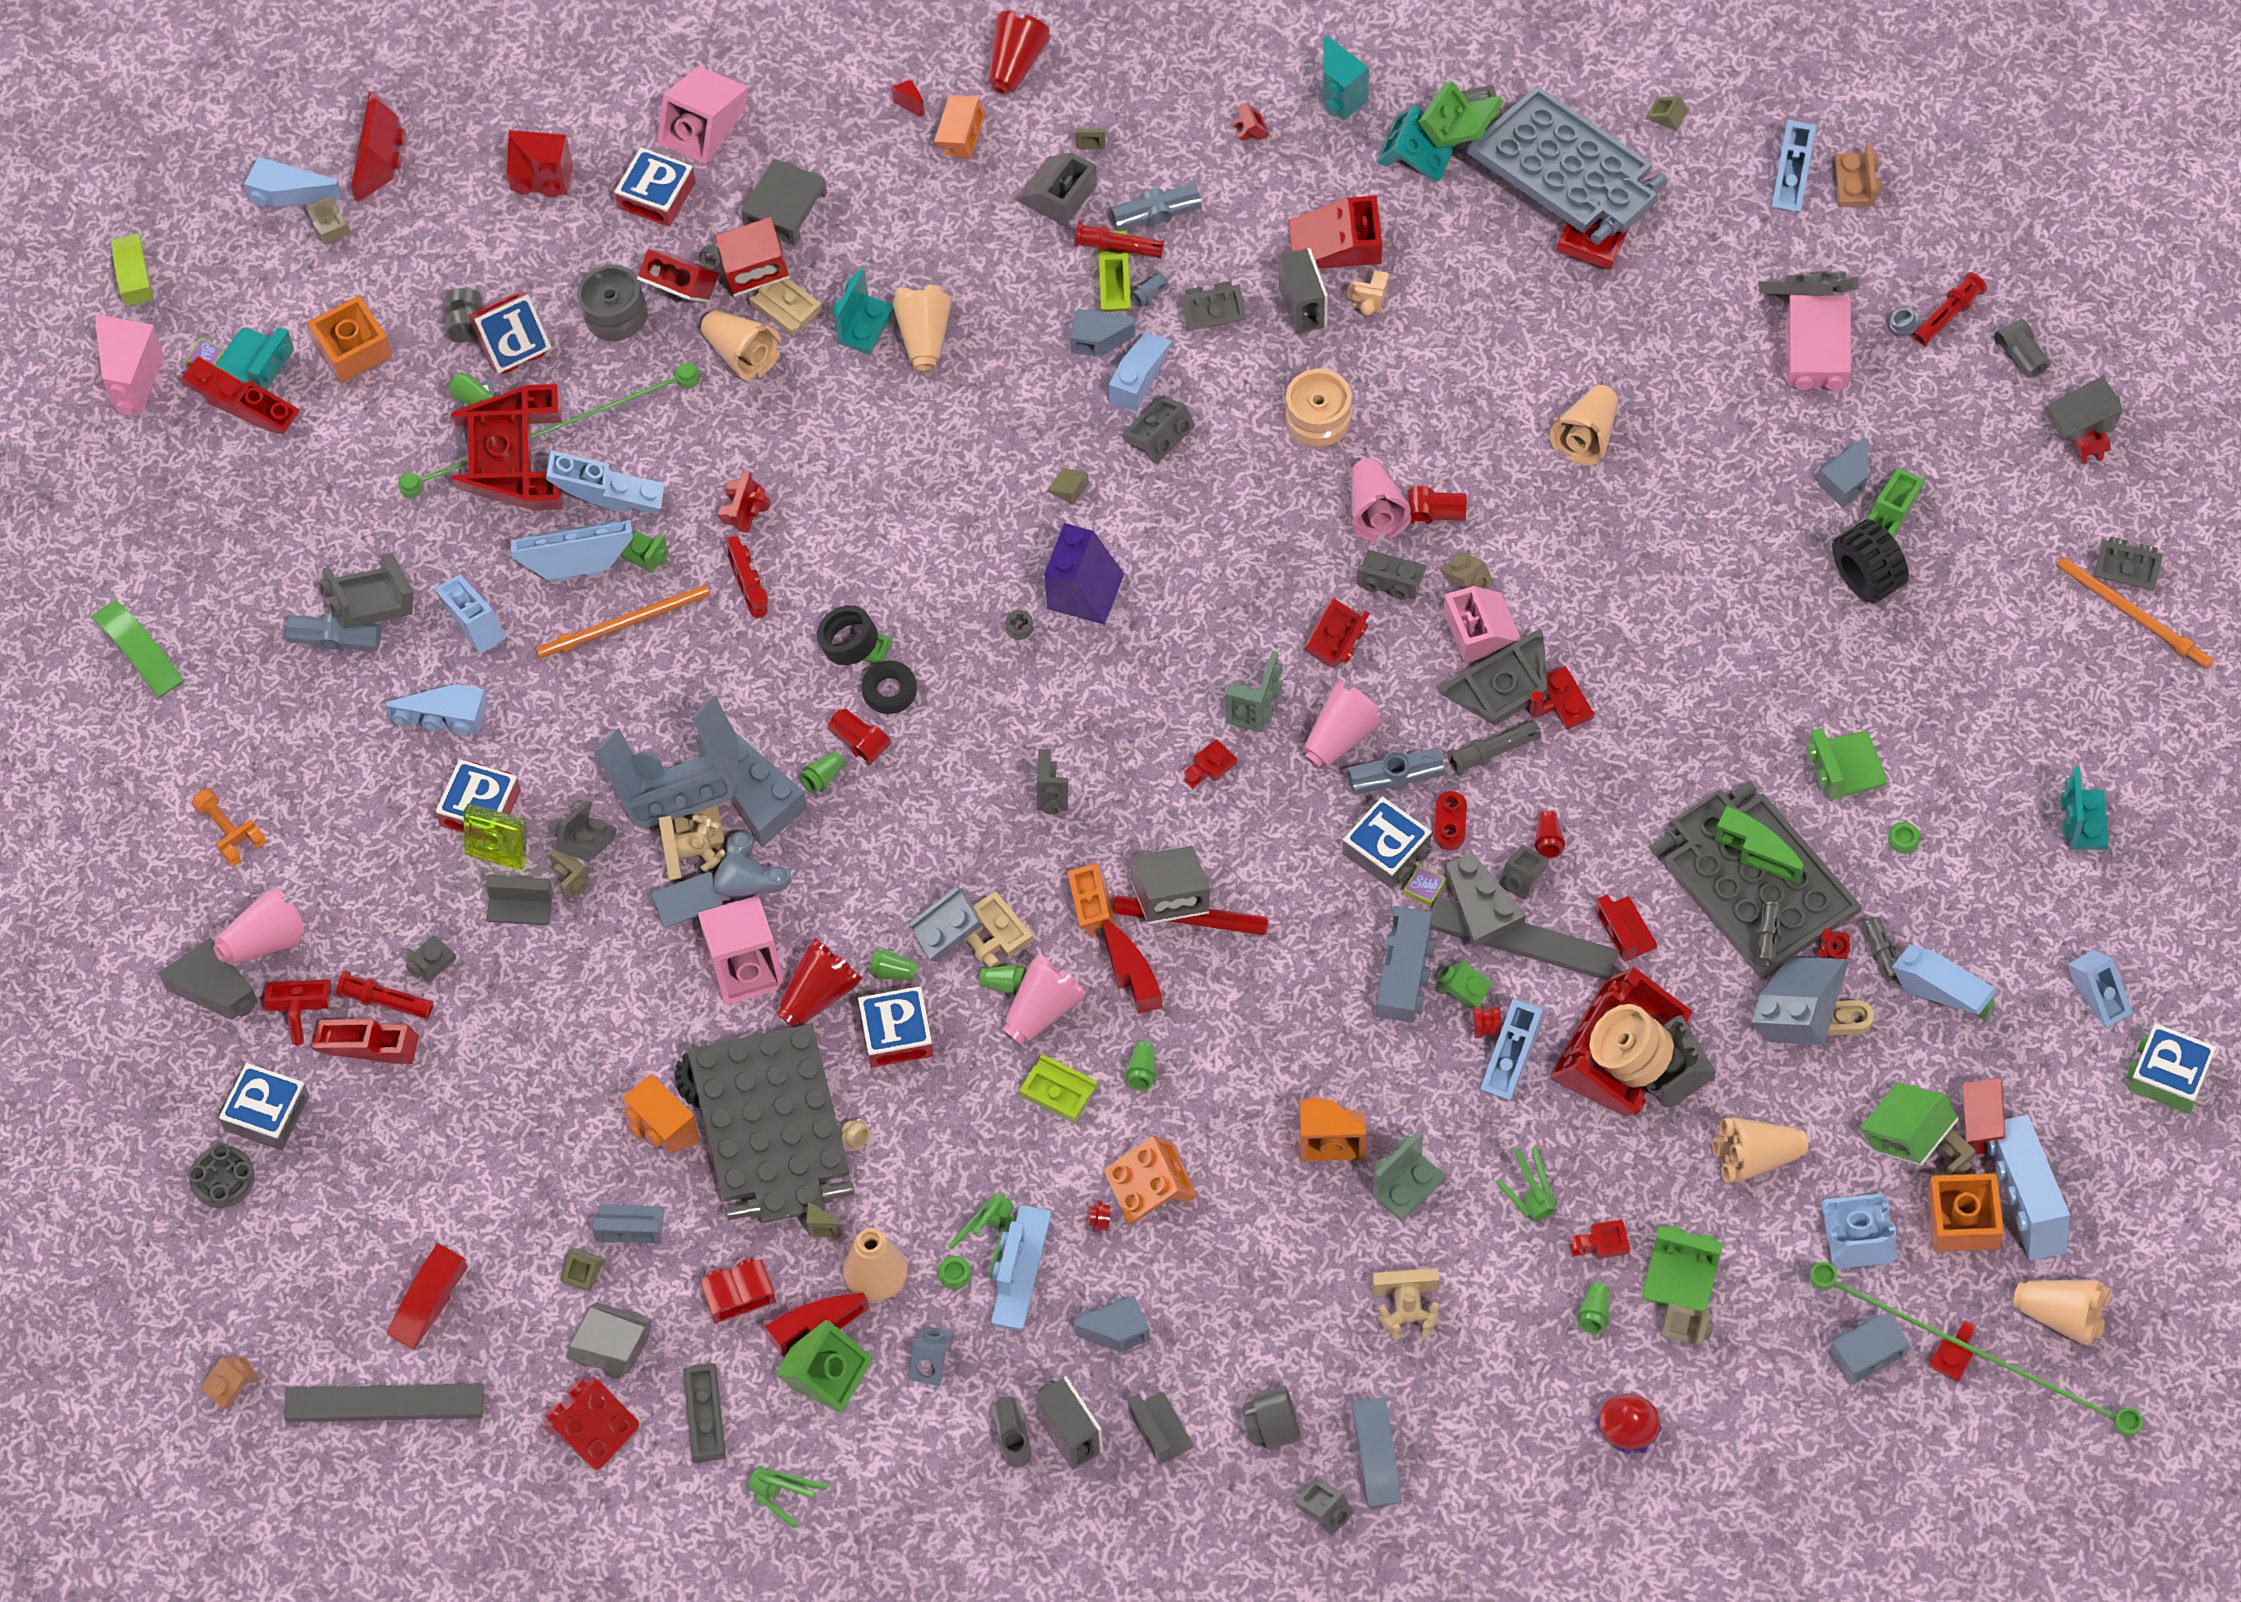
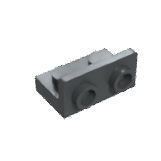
[1179,281,1247,332]
[1122,396,1195,464]
[2093,537,2163,591]
[1357,550,1426,600]
[1037,749,1069,815]
[554,801,617,862]

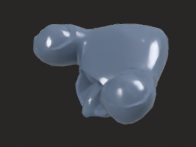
[714,831,791,901]

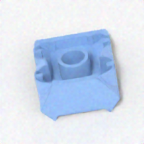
[1821,1193,1898,1270]

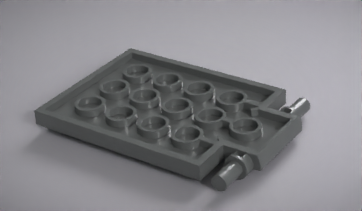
[1650,781,1862,978]
[687,1024,855,1224]

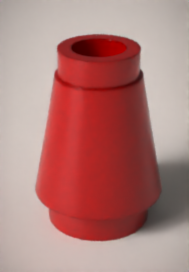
[1534,810,1566,859]

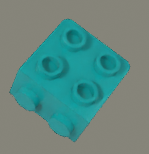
[215,326,294,390]

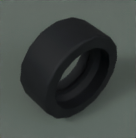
[816,605,878,665]

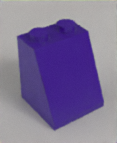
[1044,523,1124,625]

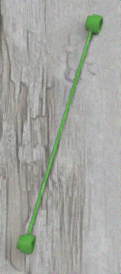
[398,363,700,498]
[1810,1262,2143,1437]

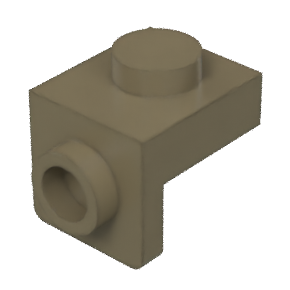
[307,196,351,245]
[1440,552,1494,590]
[1660,1303,1713,1346]

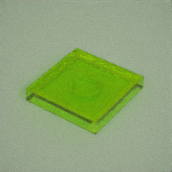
[464,803,527,871]

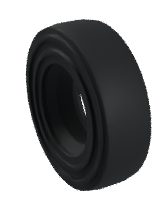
[861,660,917,714]

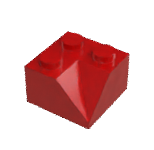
[507,130,573,197]

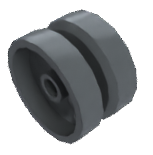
[576,265,649,341]

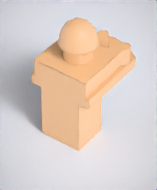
[1347,271,1389,315]

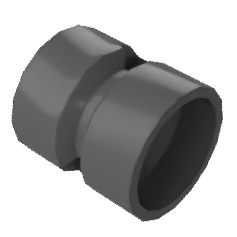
[445,288,484,343]

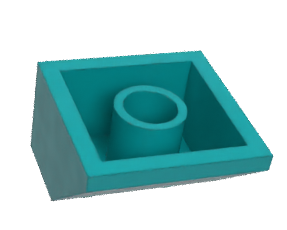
[1323,35,1369,121]

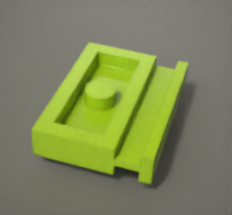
[1019,1054,1098,1124]

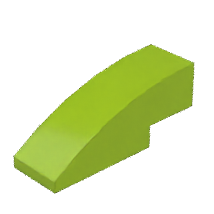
[1099,231,1131,312]
[111,233,154,307]

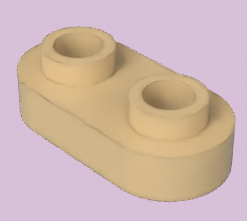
[1827,1000,1874,1036]

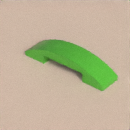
[90,600,184,698]

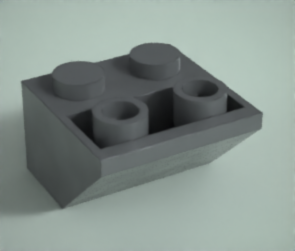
[1017,152,1097,226]

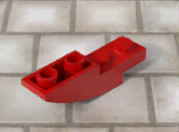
[182,356,300,434]

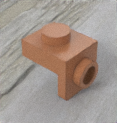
[201,1356,260,1409]

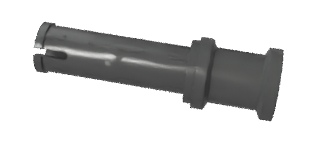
[1447,720,1541,776]

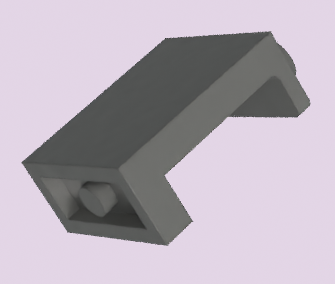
[741,158,827,246]
[319,553,414,629]

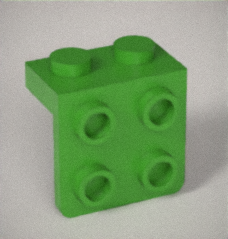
[1418,81,1503,148]
[1806,728,1887,801]
[1642,1226,1723,1312]

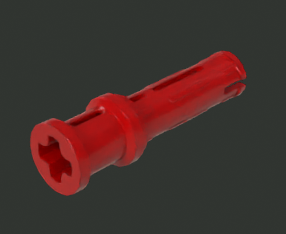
[1073,221,1164,259]
[1912,272,1987,347]
[336,971,434,1020]

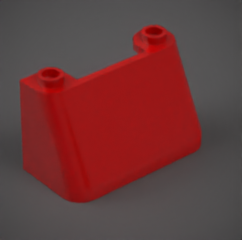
[1550,966,1693,1117]

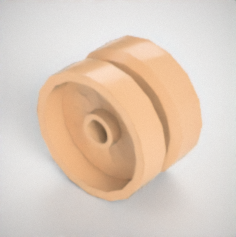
[1286,369,1352,447]
[1589,1004,1674,1087]

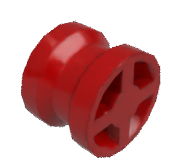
[1473,1006,1501,1039]

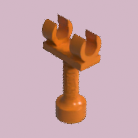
[192,788,267,867]

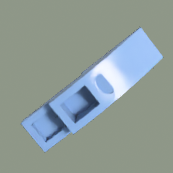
[546,450,664,513]

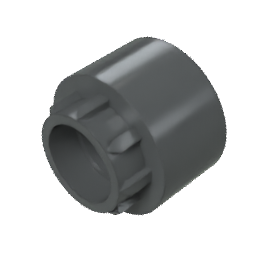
[1243,1385,1301,1450]

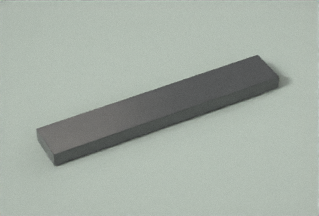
[1431,897,1618,980]
[284,1384,485,1422]

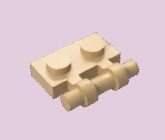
[963,891,1033,968]

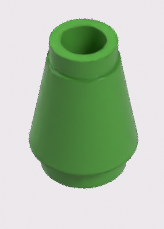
[448,372,495,405]
[799,751,845,794]
[869,948,917,981]
[980,964,1027,995]
[1125,1041,1156,1091]
[1577,1282,1609,1334]

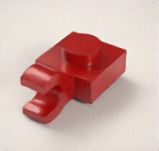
[1184,739,1238,789]
[1569,1219,1631,1259]
[1929,1320,1976,1382]

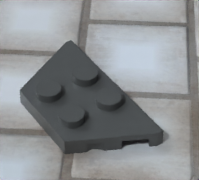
[1758,271,1859,296]
[1438,628,1548,725]

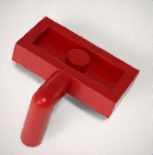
[1530,666,1595,730]
[264,979,332,1046]

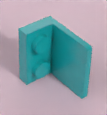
[1376,105,1456,181]
[832,268,894,355]
[2060,767,2109,850]

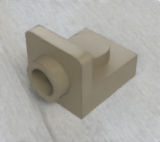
[550,849,589,900]
[1937,1128,1976,1175]

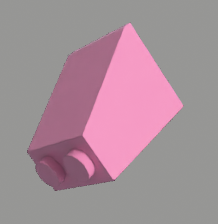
[657,66,748,164]
[1785,295,1851,391]
[95,314,164,415]
[698,895,786,1005]

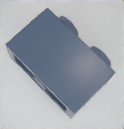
[1830,1312,1910,1386]

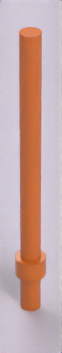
[2057,557,2214,669]
[535,584,711,659]

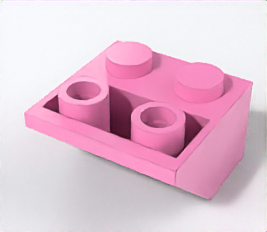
[1444,586,1521,663]

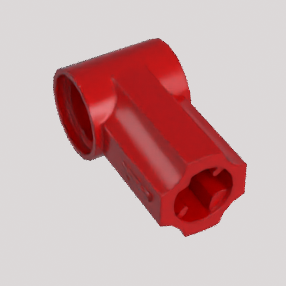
[1407,486,1467,524]
[828,708,891,766]

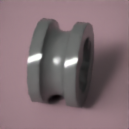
[1005,610,1033,640]

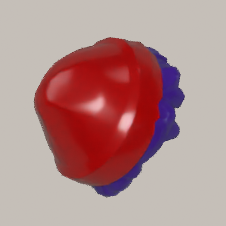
[1595,1394,1662,1454]

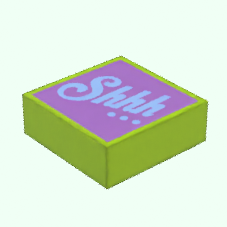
[185,338,226,366]
[1404,865,1446,907]

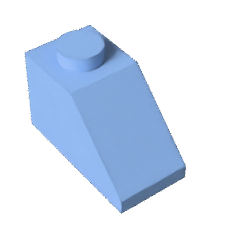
[2067,950,2133,1028]

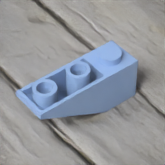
[385,684,488,736]

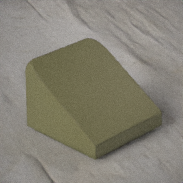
[1645,97,1688,131]
[1076,129,1106,149]
[1047,468,1089,505]
[806,1203,841,1238]
[560,1248,605,1292]

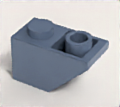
[1070,308,1136,357]
[1818,437,1869,508]
[1074,1295,1150,1352]

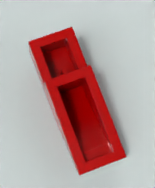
[1102,920,1163,1014]
[312,1019,419,1064]
[387,1243,468,1350]
[764,1293,869,1357]

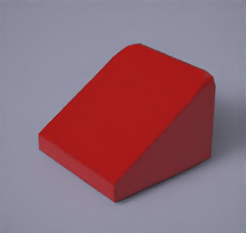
[891,79,925,117]

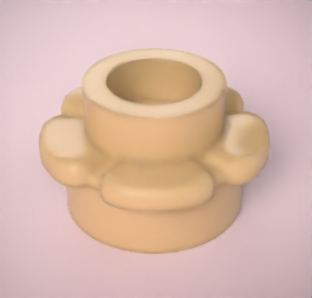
[841,1119,871,1149]

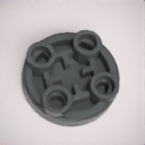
[188,1143,255,1208]

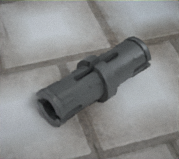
[699,244,722,269]
[1755,901,1783,967]
[1861,917,1898,982]

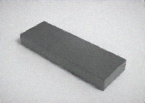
[683,1364,726,1463]

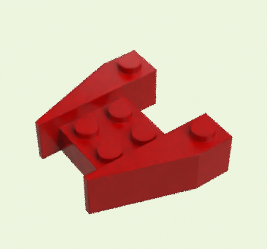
[451,384,563,511]

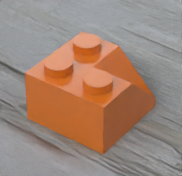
[307,295,392,383]
[622,1073,700,1154]
[1300,1097,1366,1161]
[1927,1173,2004,1252]

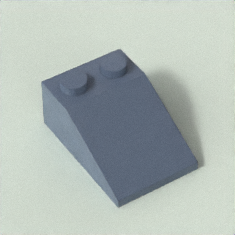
[1752,957,1848,1045]

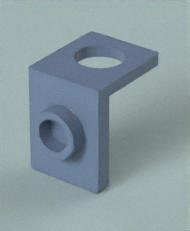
[908,1326,954,1386]

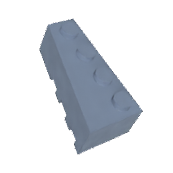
[696,731,807,848]

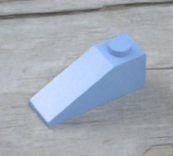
[1772,120,1817,212]
[244,157,342,207]
[1109,332,1172,412]
[434,575,506,653]
[1892,945,1996,1015]
[1480,998,1548,1100]

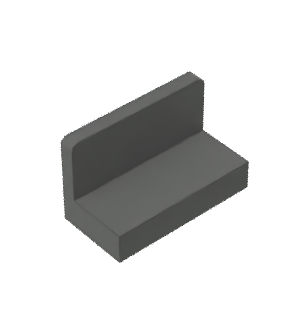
[486,875,553,925]
[1127,1392,1193,1465]

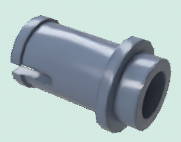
[1131,273,1169,307]

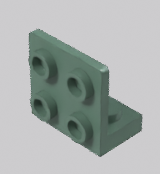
[1225,651,1283,732]
[1373,1130,1446,1222]

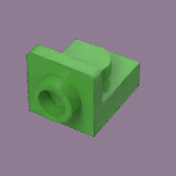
[620,531,669,573]

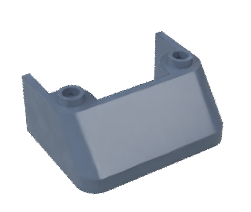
[595,695,738,828]

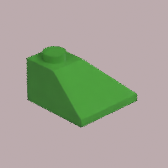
[775,1321,873,1413]

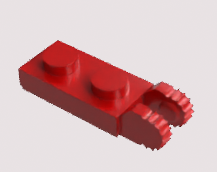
[727,535,768,619]

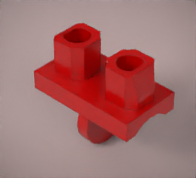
[718,471,771,533]

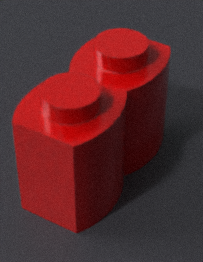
[700,1258,776,1323]

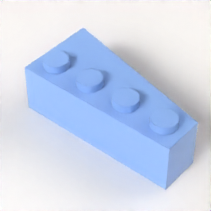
[1986,1115,2070,1261]

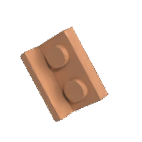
[1834,144,1881,207]

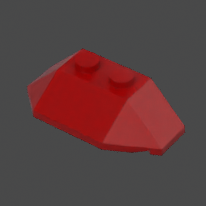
[351,91,406,201]

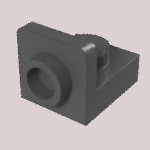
[1499,845,1549,900]
[404,935,456,983]
[1294,1477,1353,1536]

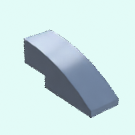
[1352,1397,1401,1508]

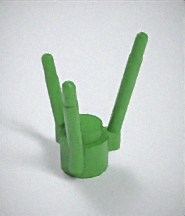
[1496,1146,1557,1221]
[948,1193,1015,1278]
[748,1466,828,1528]

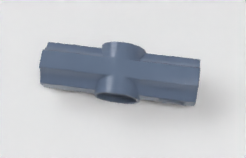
[1110,183,1202,231]
[285,613,382,653]
[1347,748,1445,795]

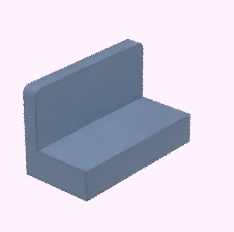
[651,871,723,928]
[593,1204,664,1244]

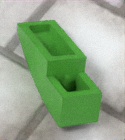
[1867,468,1925,539]
[1715,806,1804,884]

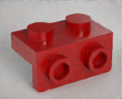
[1303,597,1370,668]

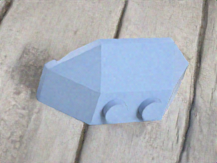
[511,520,633,581]

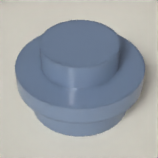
[1890,308,1920,336]

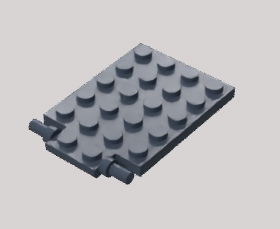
[1467,85,1667,244]

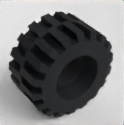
[1832,519,1909,604]

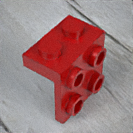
[541,1378,640,1470]

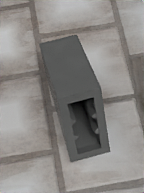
[158,937,258,1020]

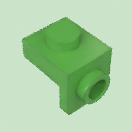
[1435,961,1492,1009]

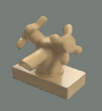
[659,814,726,881]
[1372,1268,1440,1340]

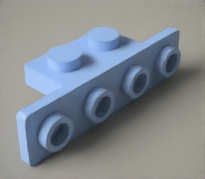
[992,1205,1051,1331]

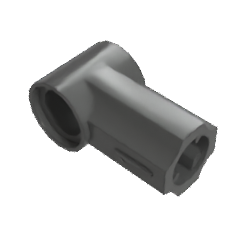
[1994,319,2051,378]
[992,1396,1032,1467]

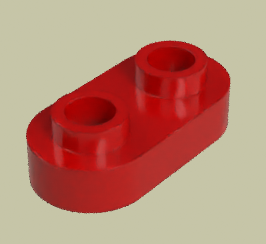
[1434,791,1467,850]

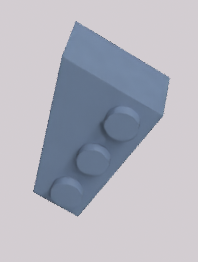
[1376,906,1436,1023]

